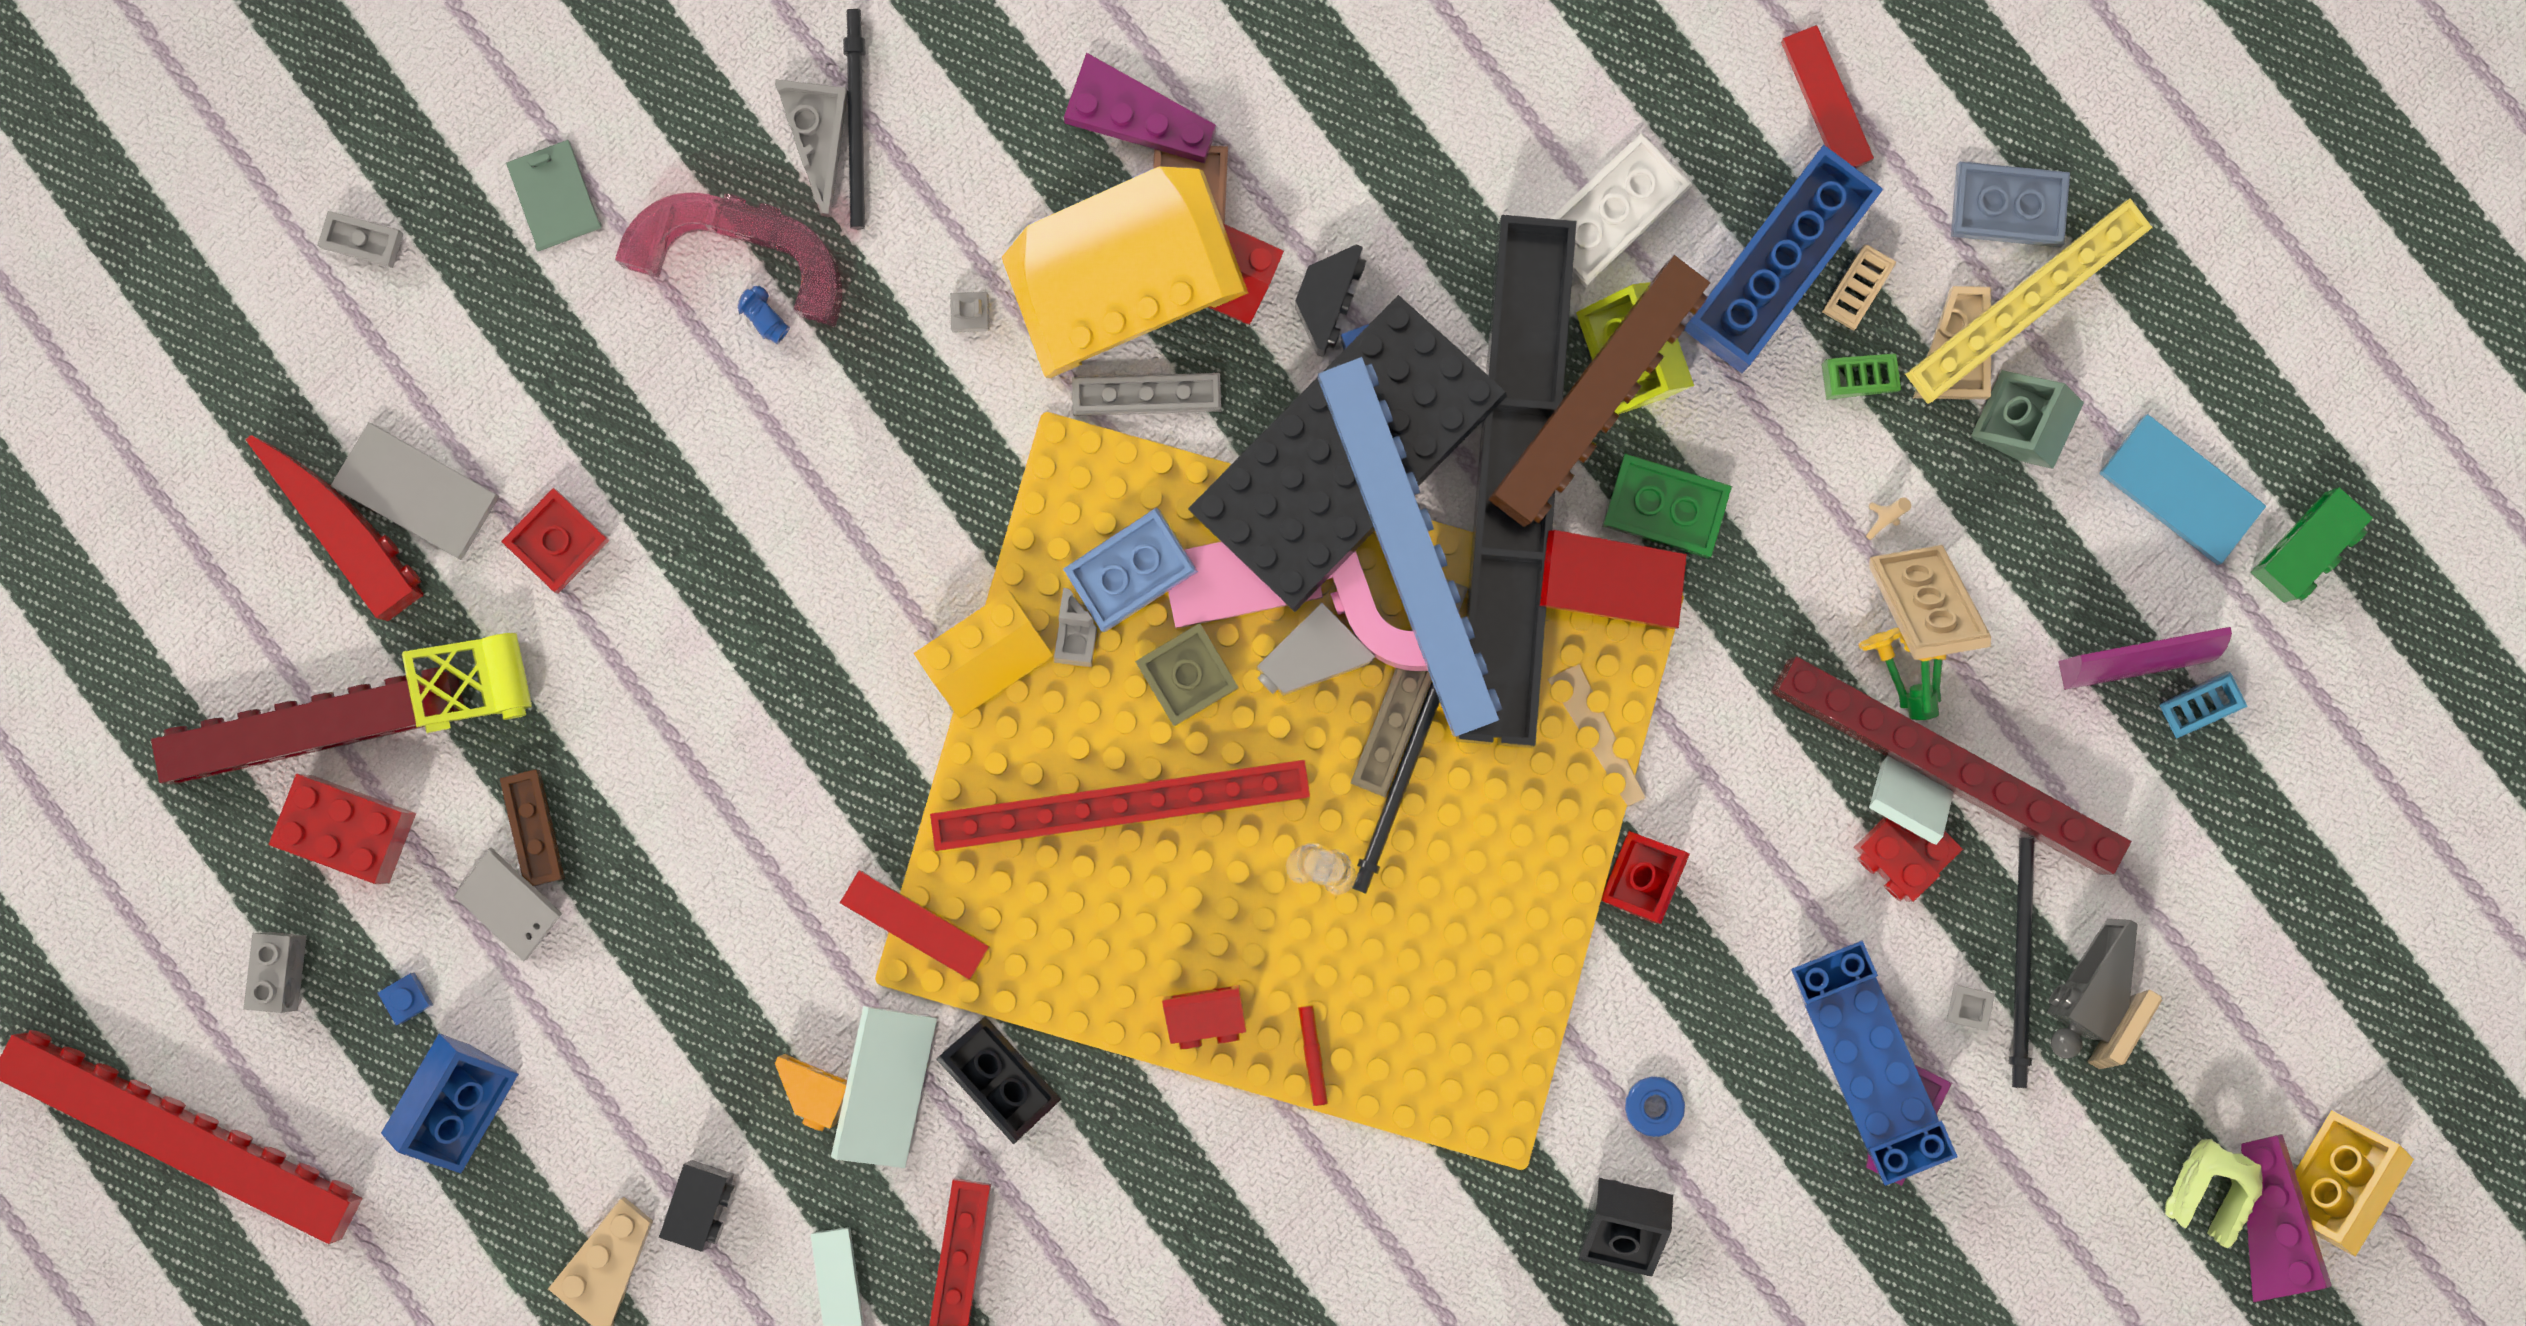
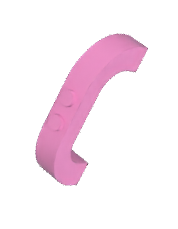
[1328,551,1428,671]

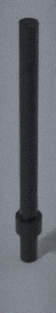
[843,9,866,230]

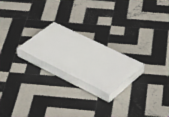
[1550,132,1693,288]

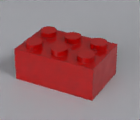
[268,774,416,884]

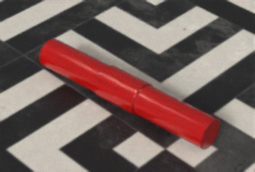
[1298,1005,1328,1106]

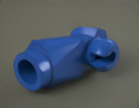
[738,286,790,344]

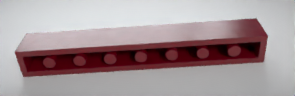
[151,667,464,784]

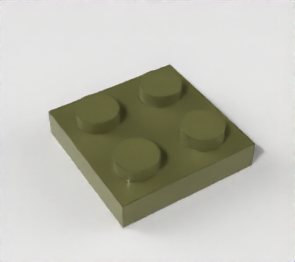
[1135,623,1239,727]

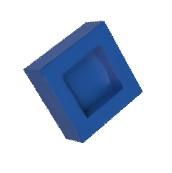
[378,973,433,1025]

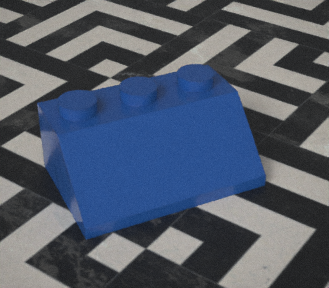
[381,1033,519,1173]

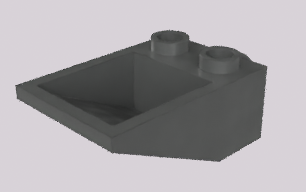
[2047,918,2138,1059]

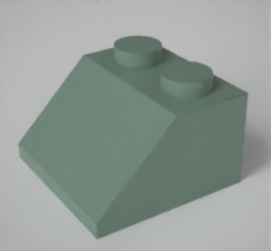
[1971,370,2084,469]

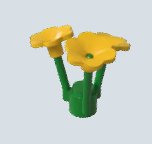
[1858,628,1946,720]

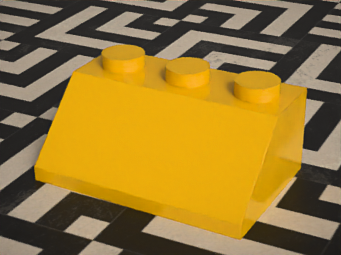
[913,590,1054,719]
[2295,1110,2414,1257]

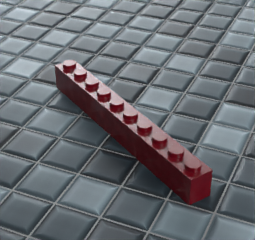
[1771,656,2132,875]

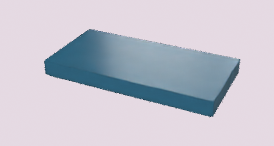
[2099,414,2266,565]

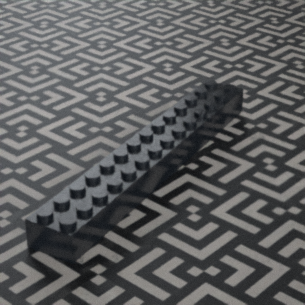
[1456,215,1577,748]

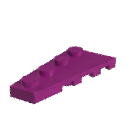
[1064,52,1216,164]
[2241,1134,2332,1302]

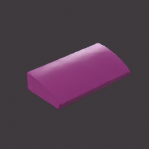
[2058,627,2232,690]

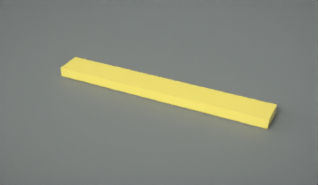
[1905,198,2153,404]

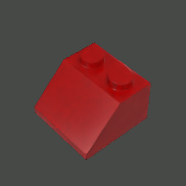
[1209,223,1284,325]
[1162,985,1246,1050]

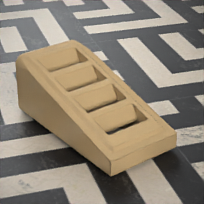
[1822,244,1896,331]

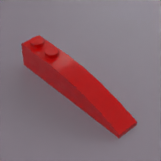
[245,435,424,621]

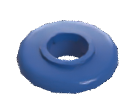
[1625,1076,1685,1137]

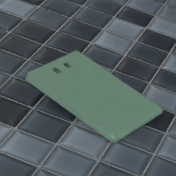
[506,140,602,252]

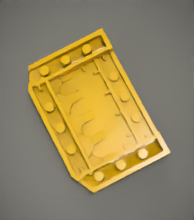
[1002,166,1248,378]

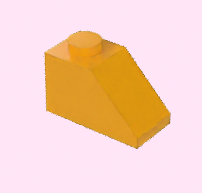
[775,1054,847,1131]

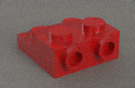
[1853,817,1963,902]

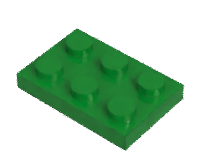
[1602,454,1732,559]

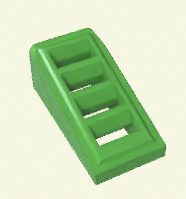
[1821,354,1901,400]

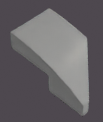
[1054,588,1097,667]

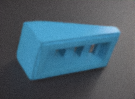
[2159,671,2248,739]

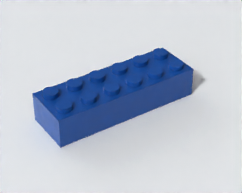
[1684,144,1883,374]

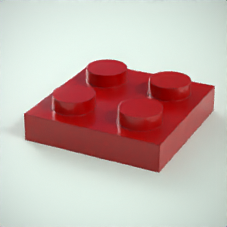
[501,488,610,594]

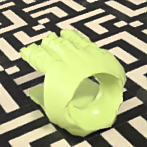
[2165,1139,2262,1248]

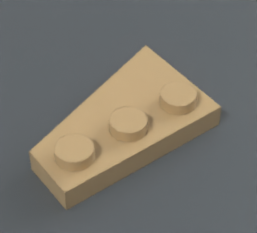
[1913,286,1991,400]
[548,1197,653,1326]

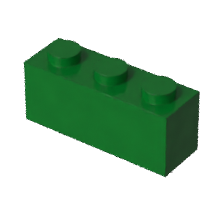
[2250,487,2373,603]

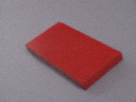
[1540,530,1687,629]

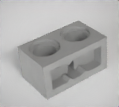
[243,932,307,1013]

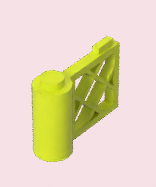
[402,633,532,733]

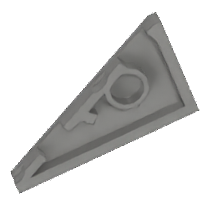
[775,79,848,217]

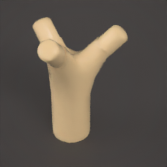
[1866,497,1911,540]

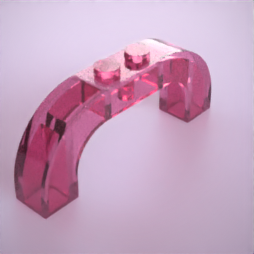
[615,192,842,327]

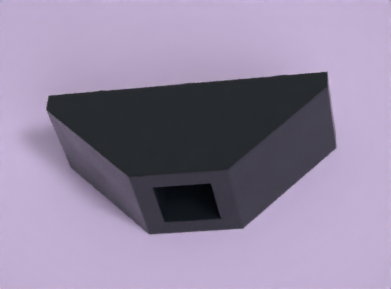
[1295,244,1367,358]

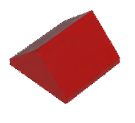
[1601,831,1690,924]

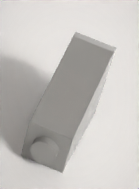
[1257,603,1375,696]

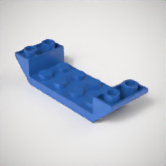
[1791,940,1958,1186]

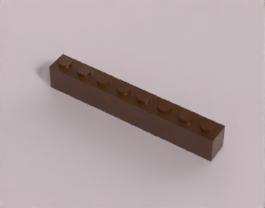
[1488,255,1711,527]

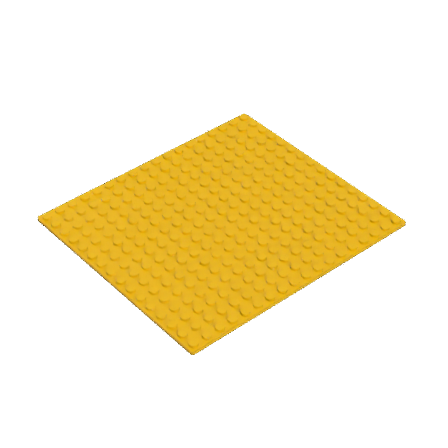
[875,412,1684,1170]

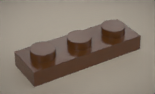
[500,769,565,887]

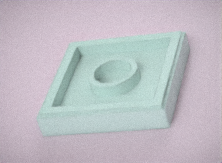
[1869,755,1954,845]

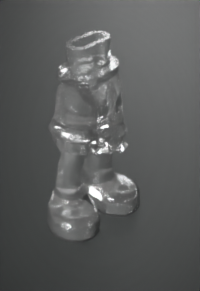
[1286,842,1356,895]

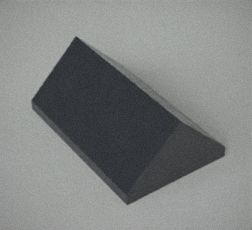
[936,1016,1061,1145]

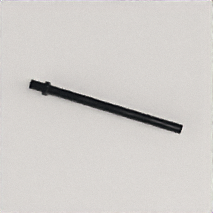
[1352,682,1440,894]
[2008,838,2035,1088]

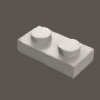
[317,211,403,268]

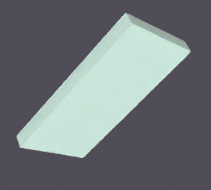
[831,1006,937,1168]

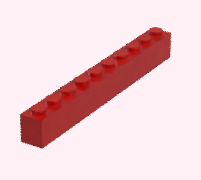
[0,1030,363,1244]

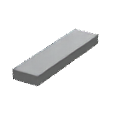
[1072,373,1221,416]

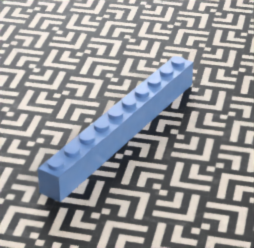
[1317,357,1502,737]

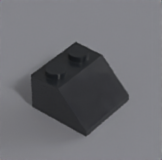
[1578,1178,1673,1277]

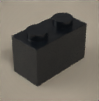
[659,1160,736,1252]

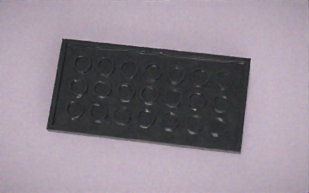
[1188,295,1507,612]

